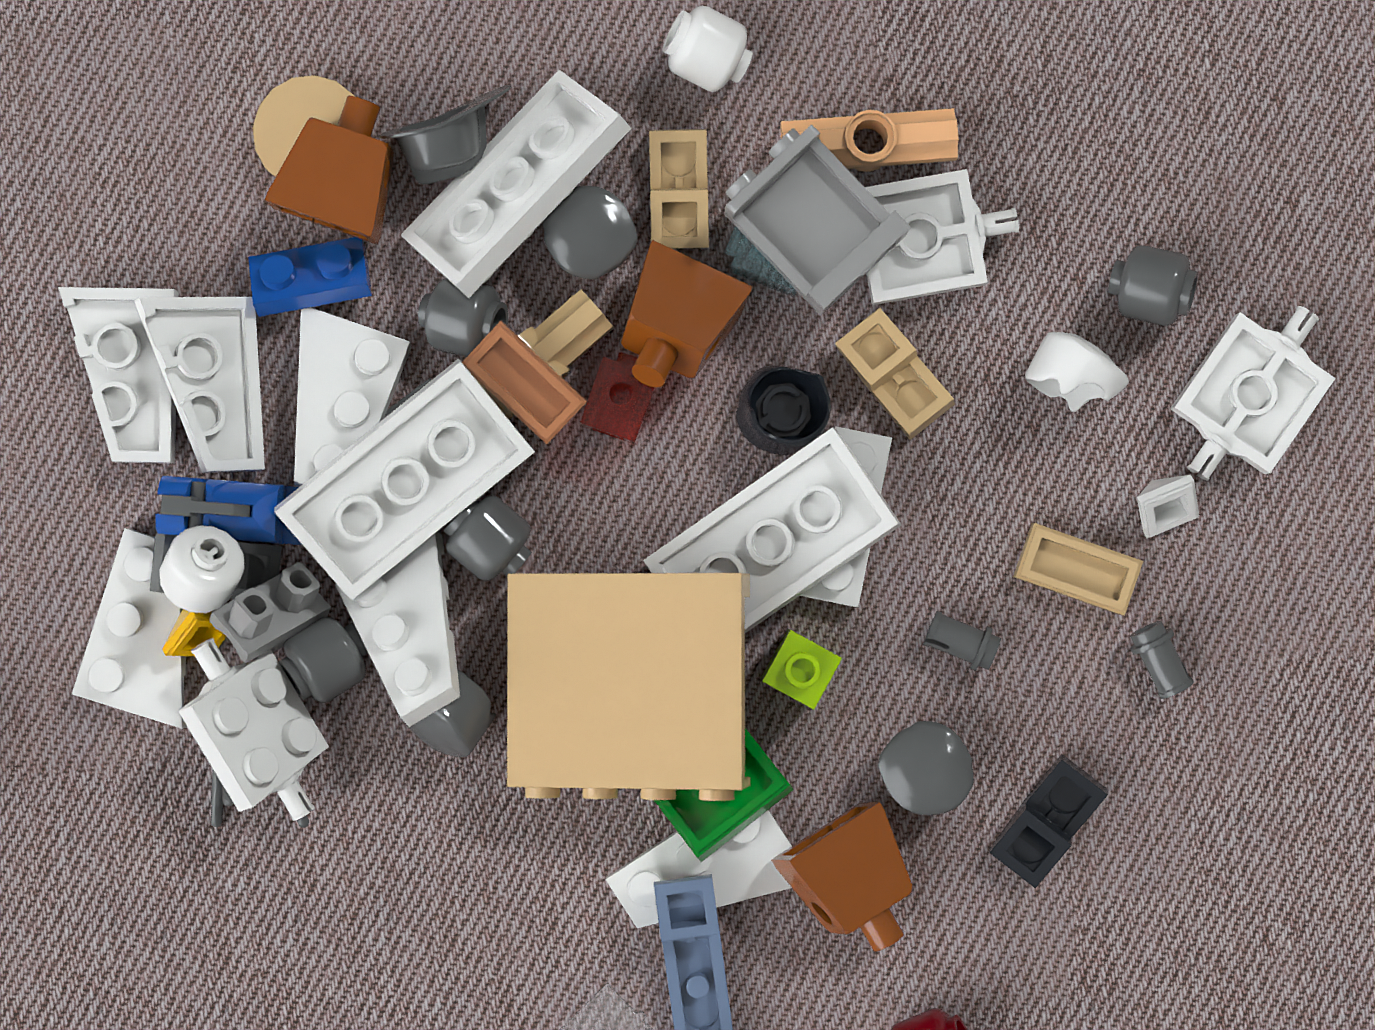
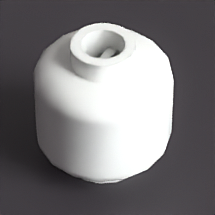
[663,5,752,92]
[160,525,244,613]

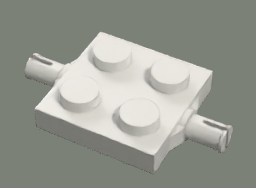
[865,169,1019,305]
[1170,306,1336,481]
[178,638,329,821]

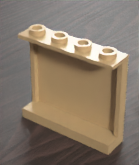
[507,573,750,801]

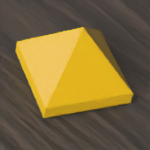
[162,609,227,657]

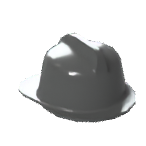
[379,85,512,185]

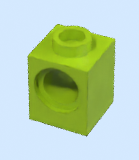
[760,629,842,710]

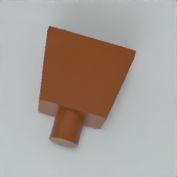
[265,95,394,245]
[621,240,753,387]
[771,802,912,952]

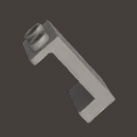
[724,125,911,316]

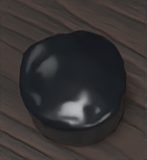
[736,366,831,456]

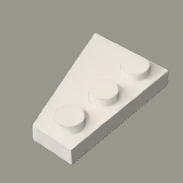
[294,307,411,487]
[72,528,187,729]

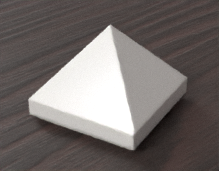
[1137,475,1199,538]

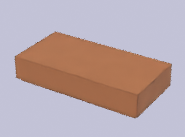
[462,321,587,445]

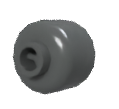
[1108,245,1198,326]
[418,278,508,357]
[444,495,532,581]
[279,617,368,703]

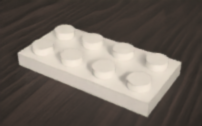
[401,70,632,298]
[274,358,535,601]
[643,427,901,633]

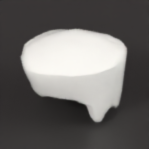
[1025,332,1129,412]

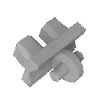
[209,562,331,663]

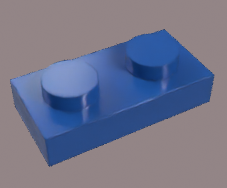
[248,237,372,317]

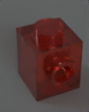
[580,352,657,445]

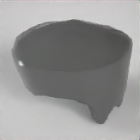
[543,186,638,279]
[397,669,497,757]
[878,721,974,815]

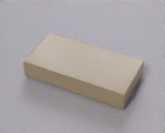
[1013,523,1143,616]

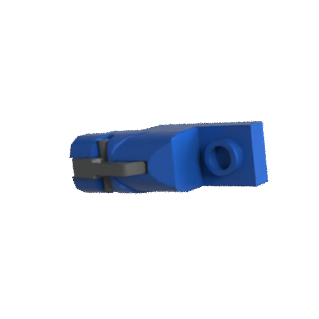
[156,476,303,545]

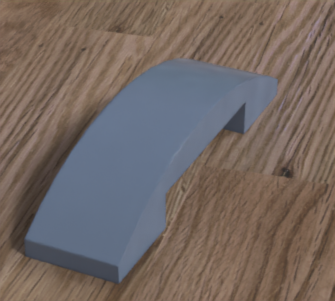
[653,874,733,1030]

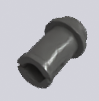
[923,610,1001,671]
[1130,621,1194,699]

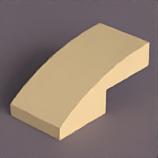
[649,129,709,248]
[835,308,955,440]

